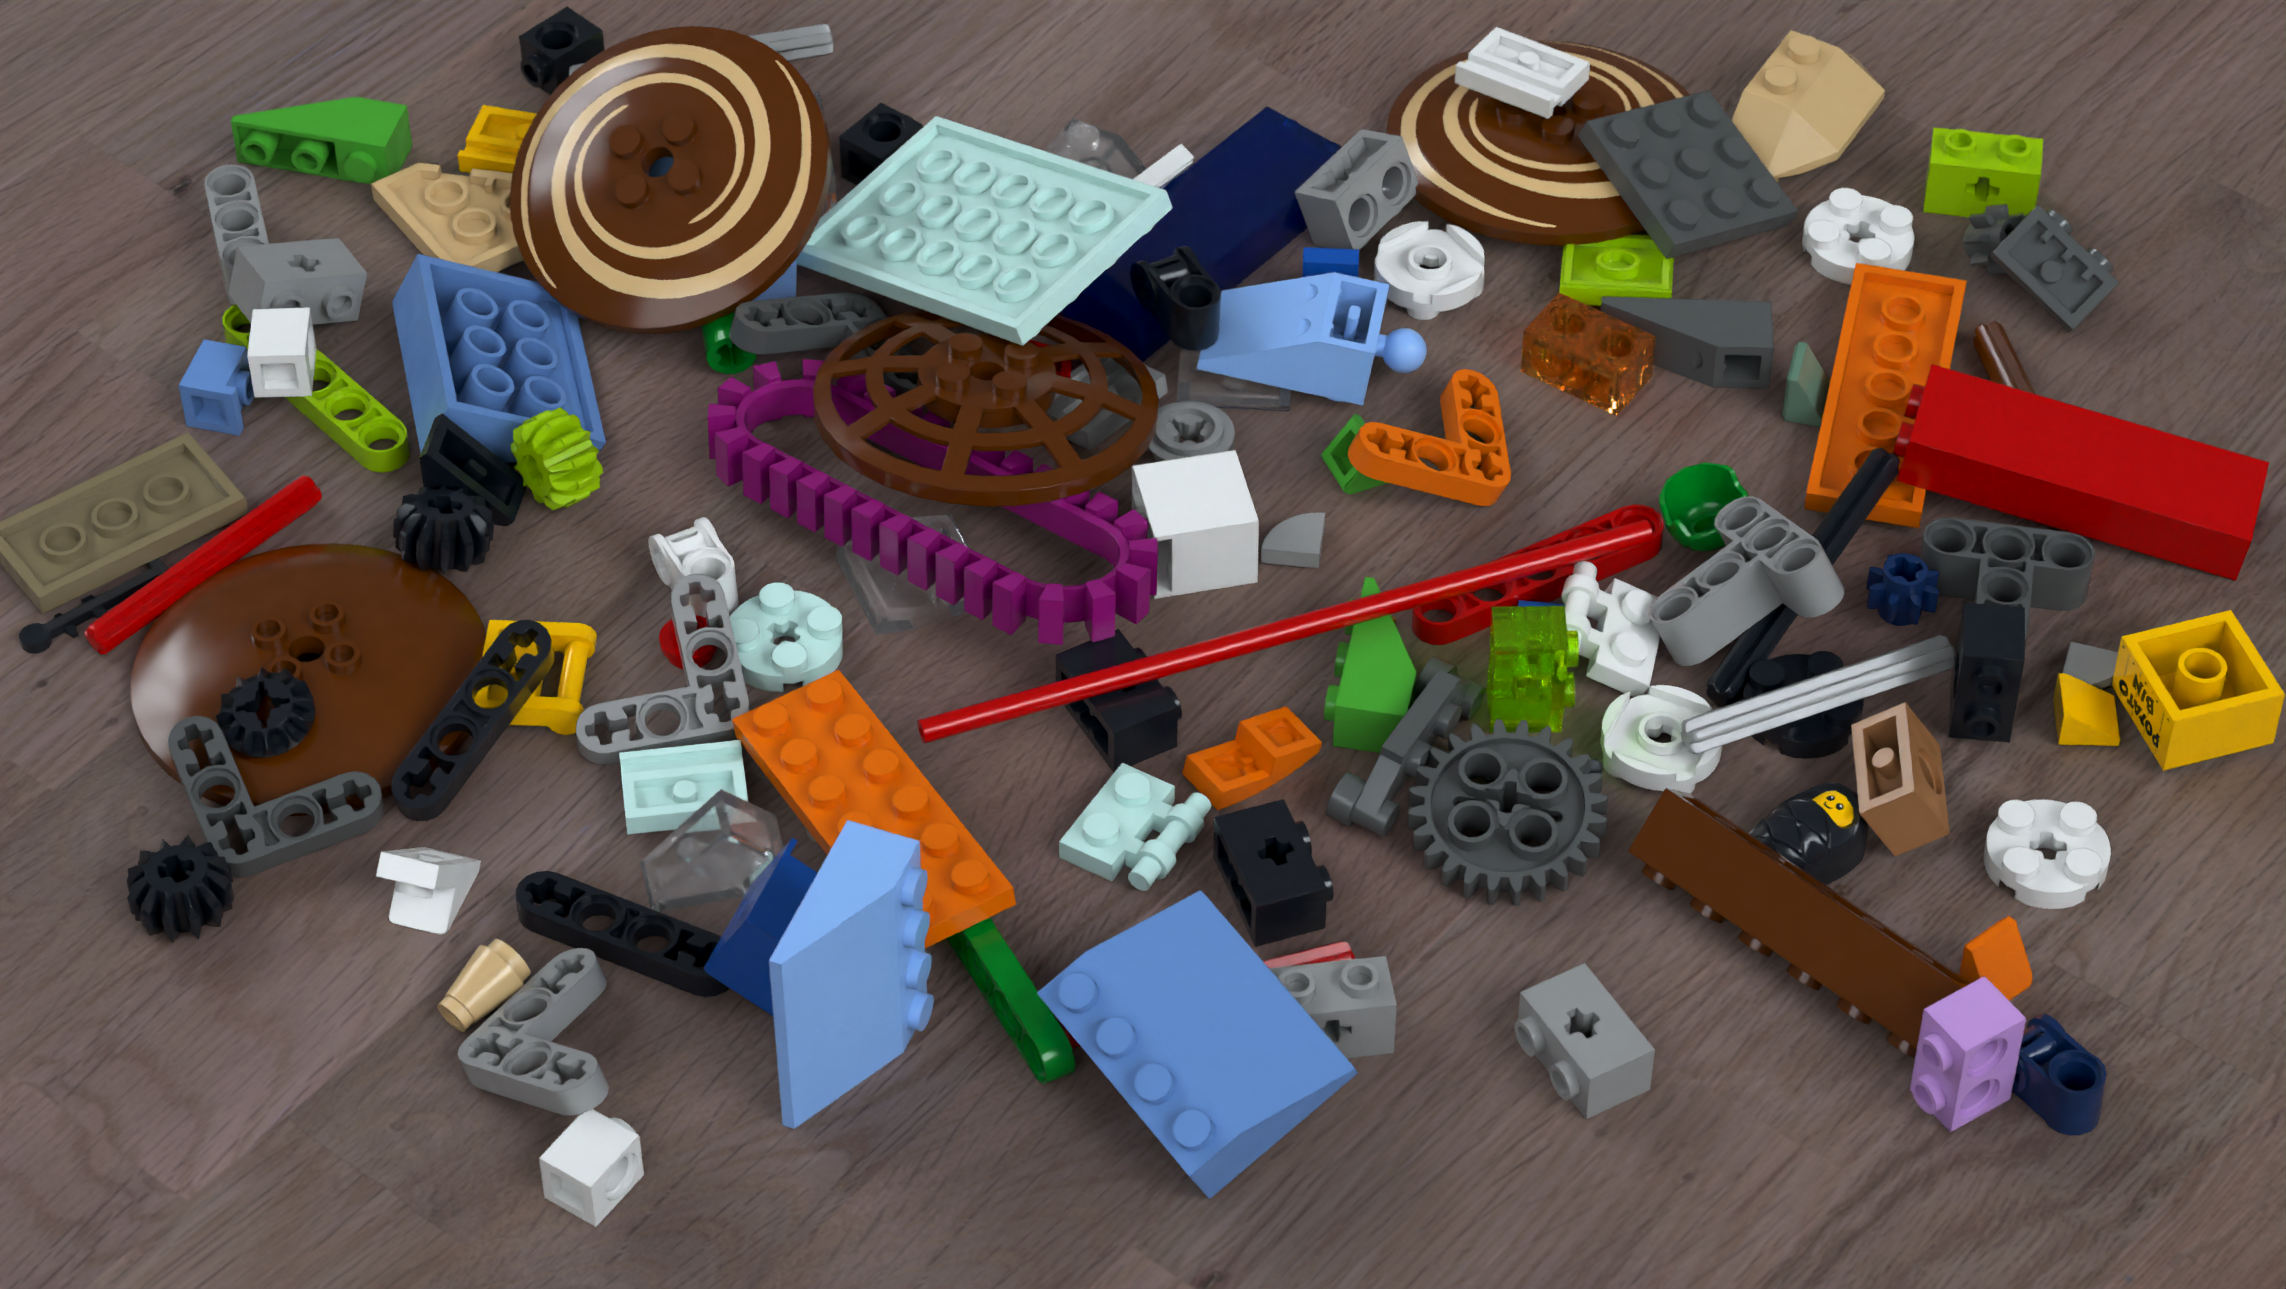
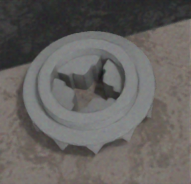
[1146,401,1235,462]

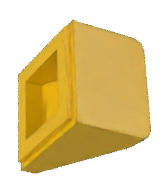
[2053,673,2120,746]

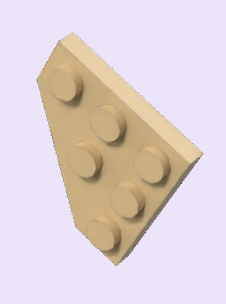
[371,163,524,272]

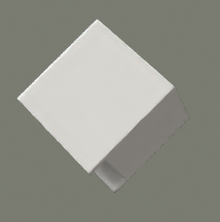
[1132,450,1259,599]

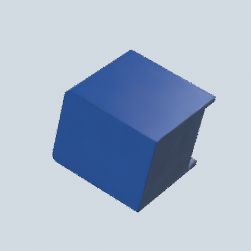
[704,837,818,1016]

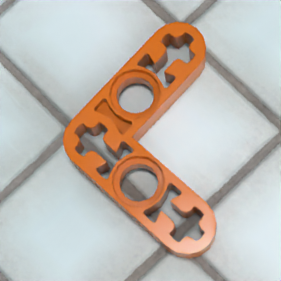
[1347,369,1511,506]

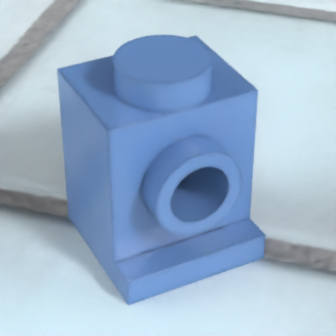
[179,339,254,436]

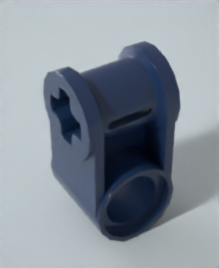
[2012,1013,2107,1136]

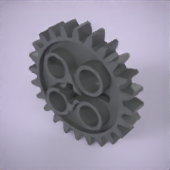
[1408,719,1608,906]

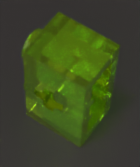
[1486,606,1579,733]

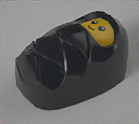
[1749,782,1869,885]

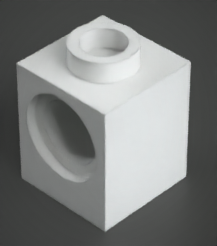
[247,308,316,398]
[539,1109,644,1227]

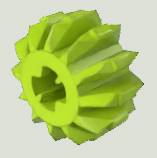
[510,407,603,510]

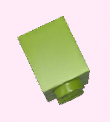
[1923,127,2043,217]

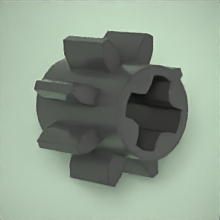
[1962,204,2025,275]

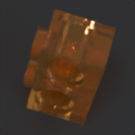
[1520,293,1656,416]

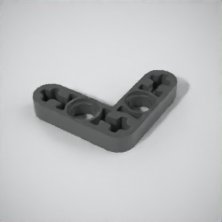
[729,292,925,409]
[168,716,385,878]

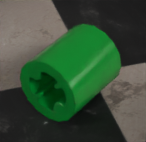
[701,311,756,374]

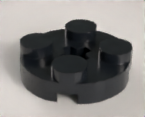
[1742,651,1864,759]

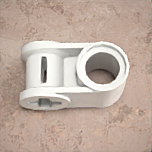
[649,517,739,618]

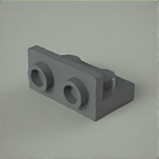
[1988,205,2119,333]

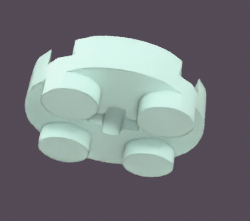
[730,583,843,692]

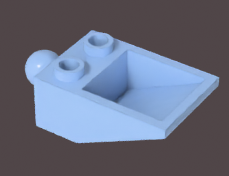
[1197,272,1427,406]

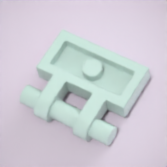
[1059,763,1211,891]

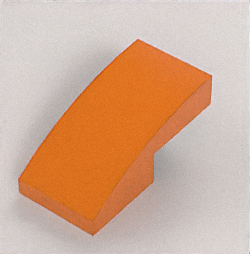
[1182,706,1322,811]

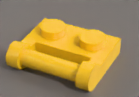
[475,620,597,735]

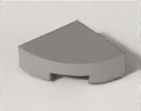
[1261,513,1325,568]
[2062,642,2118,689]

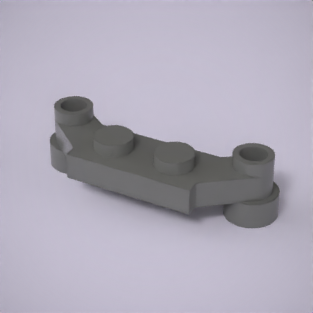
[1326,656,1486,837]

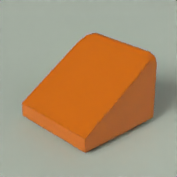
[1959,916,2033,1001]

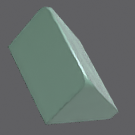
[1782,342,1830,427]

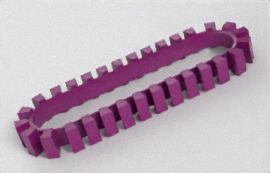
[708,359,1158,645]

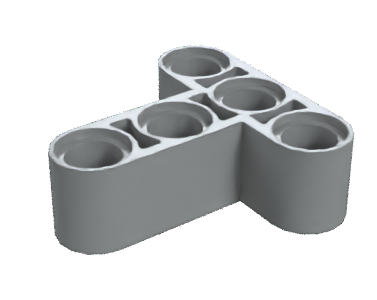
[1648,496,1845,666]

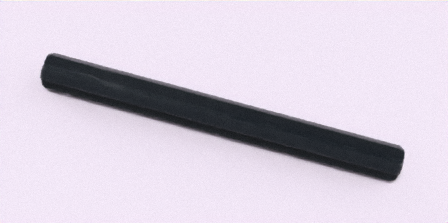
[1706,448,1900,707]

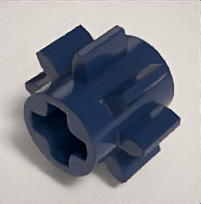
[1866,553,1939,626]

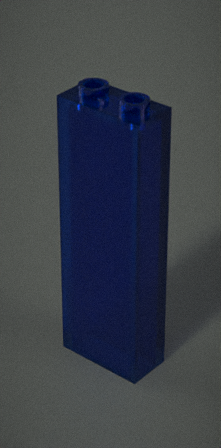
[1058,106,1342,363]

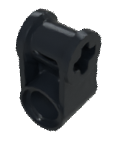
[1130,245,1221,351]

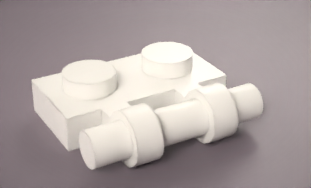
[1553,561,1660,697]

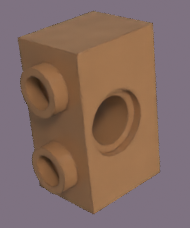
[1851,702,1950,856]

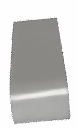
[204,164,269,305]

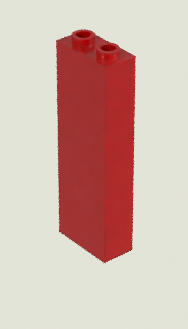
[1893,364,2269,581]

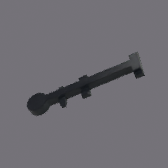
[19,558,169,654]

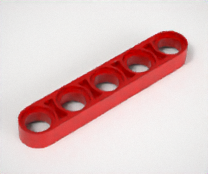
[1412,504,1664,645]

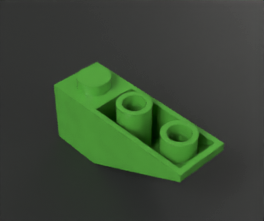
[231,97,413,185]
[1324,577,1416,753]

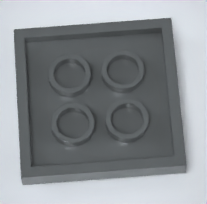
[1578,90,1798,259]

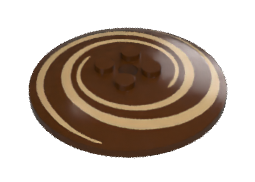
[510,26,832,334]
[1387,40,1690,246]

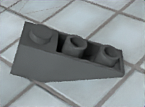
[1598,297,1774,389]

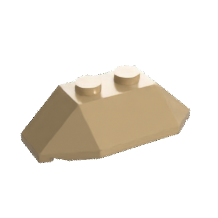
[1732,30,1885,183]

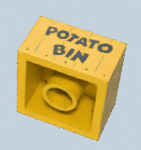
[2111,610,2285,771]

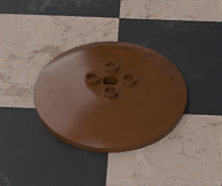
[130,543,486,816]

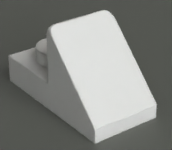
[376,847,481,934]

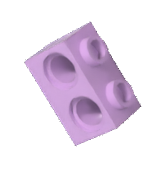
[1910,976,2026,1132]

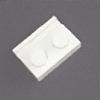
[1455,27,1590,119]

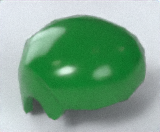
[1659,462,1749,552]

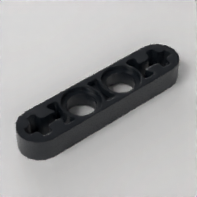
[391,620,555,821]
[515,871,729,997]

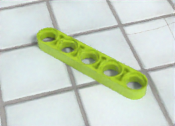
[222,304,410,473]

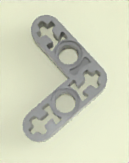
[576,574,749,764]
[457,948,609,1116]

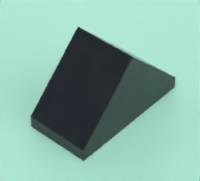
[419,413,527,526]

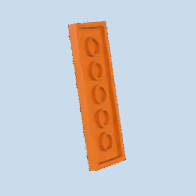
[1804,263,1967,528]
[732,670,1016,949]

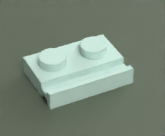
[619,740,750,835]

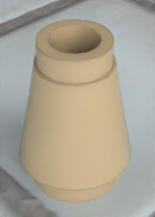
[437,939,531,1032]

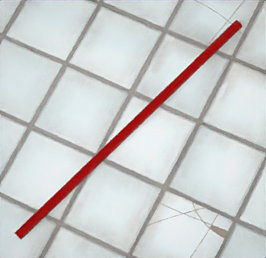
[917,520,1653,744]

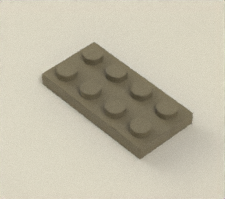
[0,432,248,614]

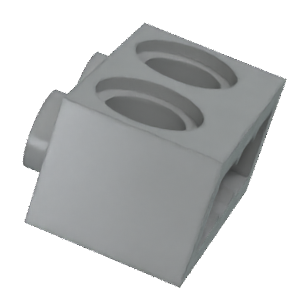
[1295,129,1418,250]

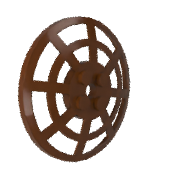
[813,309,1159,507]

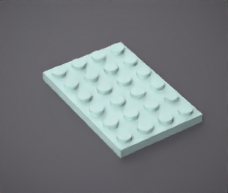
[796,116,1173,346]

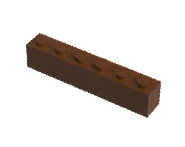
[1628,788,1971,1058]

